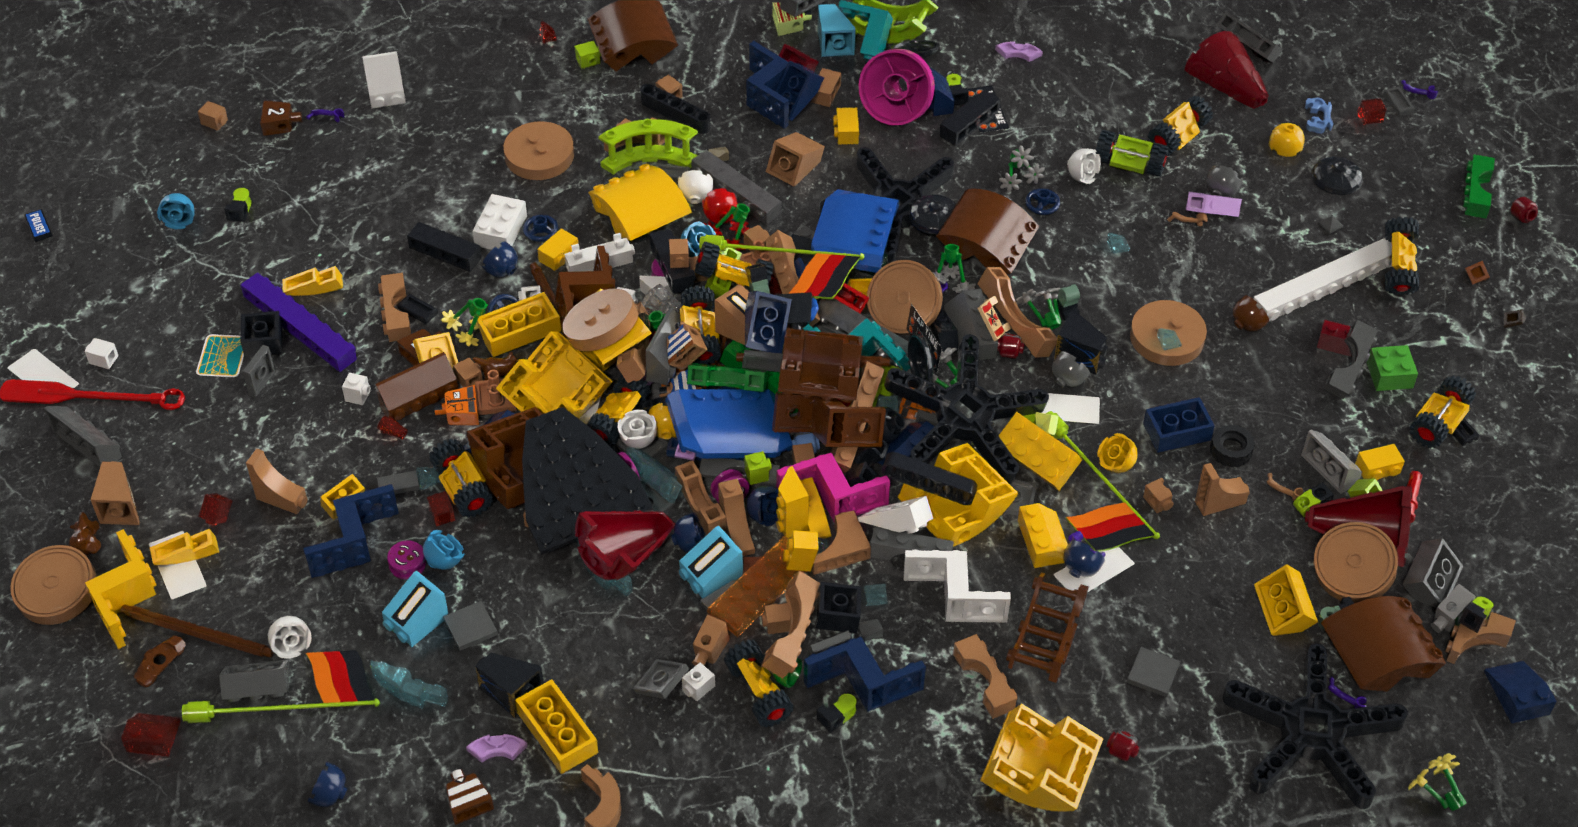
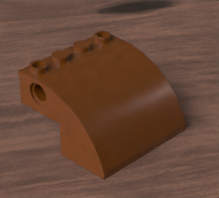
[588,0,679,72]
[937,189,1039,274]
[778,328,863,403]
[467,407,542,509]
[1321,596,1446,692]

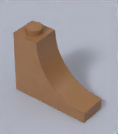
[246,448,308,514]
[1195,463,1250,516]
[718,479,755,556]
[811,510,871,575]

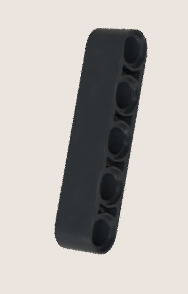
[640,84,710,134]
[882,452,977,505]

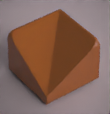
[1465,261,1490,285]

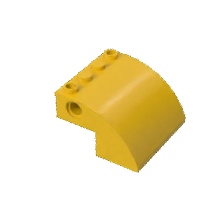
[589,164,692,241]
[496,331,613,419]
[898,443,1018,547]
[980,703,1103,811]

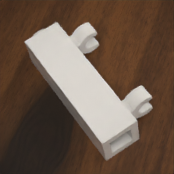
[564,233,635,272]

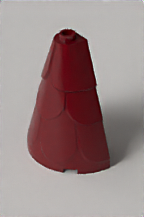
[1184,31,1269,109]
[1305,486,1412,567]
[575,511,675,580]

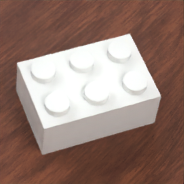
[473,194,527,250]

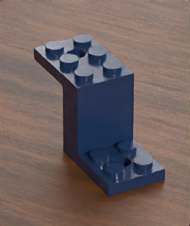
[746,41,789,129]
[303,484,399,578]
[804,637,926,712]

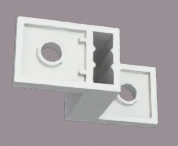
[904,550,1011,622]

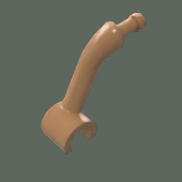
[1167,212,1208,226]
[1267,473,1303,501]

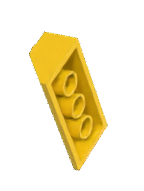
[477,292,561,357]

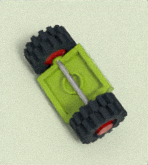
[1096,130,1169,177]

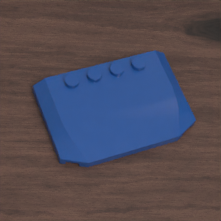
[811,189,899,273]
[666,389,793,459]

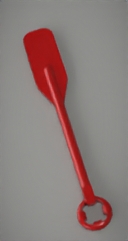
[0,379,185,410]

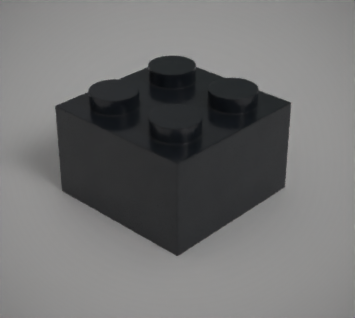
[240,311,282,357]
[816,582,861,634]

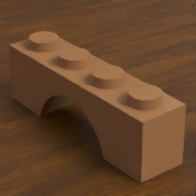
[378,273,411,342]
[675,460,727,535]
[953,634,1018,719]

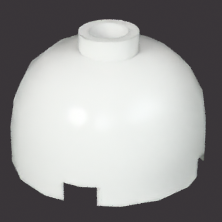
[1068,149,1101,184]
[678,170,713,204]
[617,410,657,449]
[268,616,312,659]

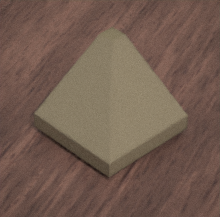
[709,147,729,161]

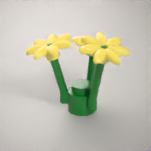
[441,298,488,347]
[1408,753,1467,811]

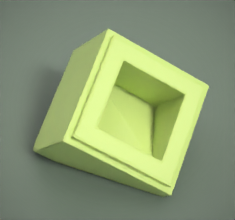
[1035,412,1059,435]

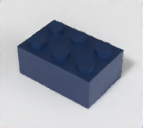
[1143,397,1215,453]

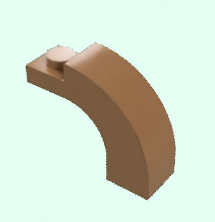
[581,764,621,827]

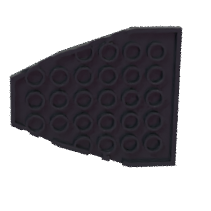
[522,407,653,555]

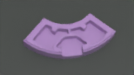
[995,42,1043,62]
[466,734,528,763]

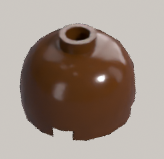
[1233,295,1270,332]

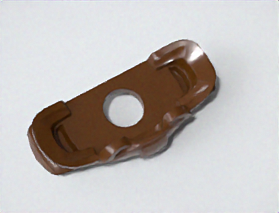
[133,636,186,687]

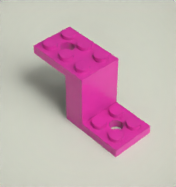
[776,453,890,523]

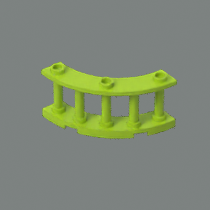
[847,0,938,43]
[598,119,698,175]

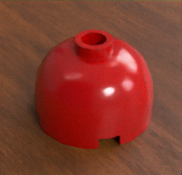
[702,188,738,224]

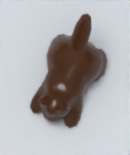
[473,352,519,380]
[69,512,101,556]

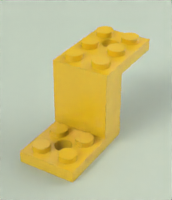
[85,529,156,649]

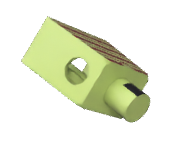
[772,3,812,36]

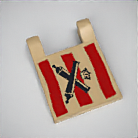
[978,295,1011,341]

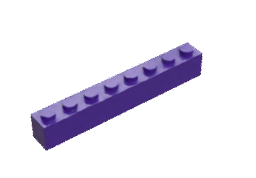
[240,272,357,372]

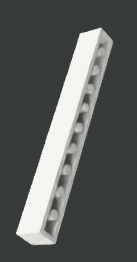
[1253,238,1392,321]

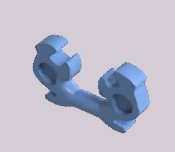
[1305,98,1333,133]

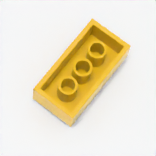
[999,412,1082,491]
[515,679,598,774]

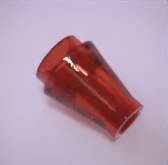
[378,416,408,440]

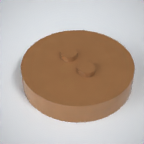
[504,121,574,180]
[867,260,943,335]
[563,289,639,351]
[1130,300,1207,366]
[1314,522,1398,603]
[10,545,97,625]

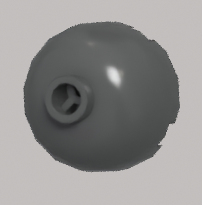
[1206,165,1243,197]
[1052,351,1090,388]

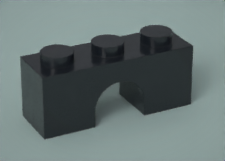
[845,439,889,487]

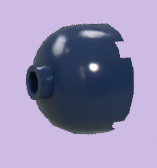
[482,241,518,278]
[747,485,778,526]
[671,512,705,553]
[1063,540,1105,578]
[307,762,348,807]

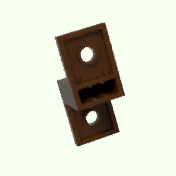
[555,245,615,338]
[772,393,886,447]

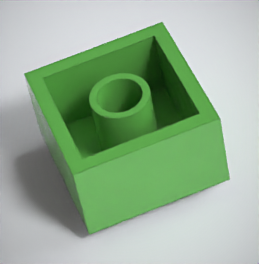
[1366,345,1418,391]

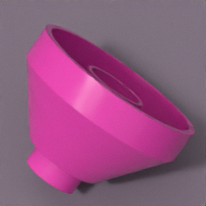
[859,49,935,125]

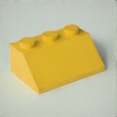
[591,316,652,367]
[776,466,809,539]
[1018,503,1068,568]
[1254,564,1318,636]

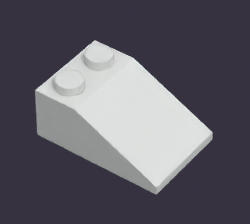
[362,51,406,108]
[858,496,933,534]

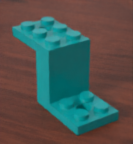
[838,0,893,62]
[803,318,911,372]

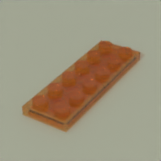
[707,536,806,637]

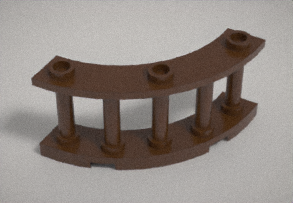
[1006,573,1089,683]

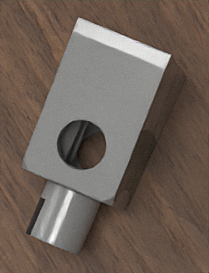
[1431,584,1476,633]

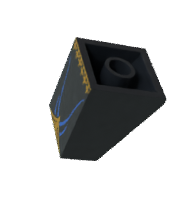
[1054,310,1108,375]
[475,652,544,717]

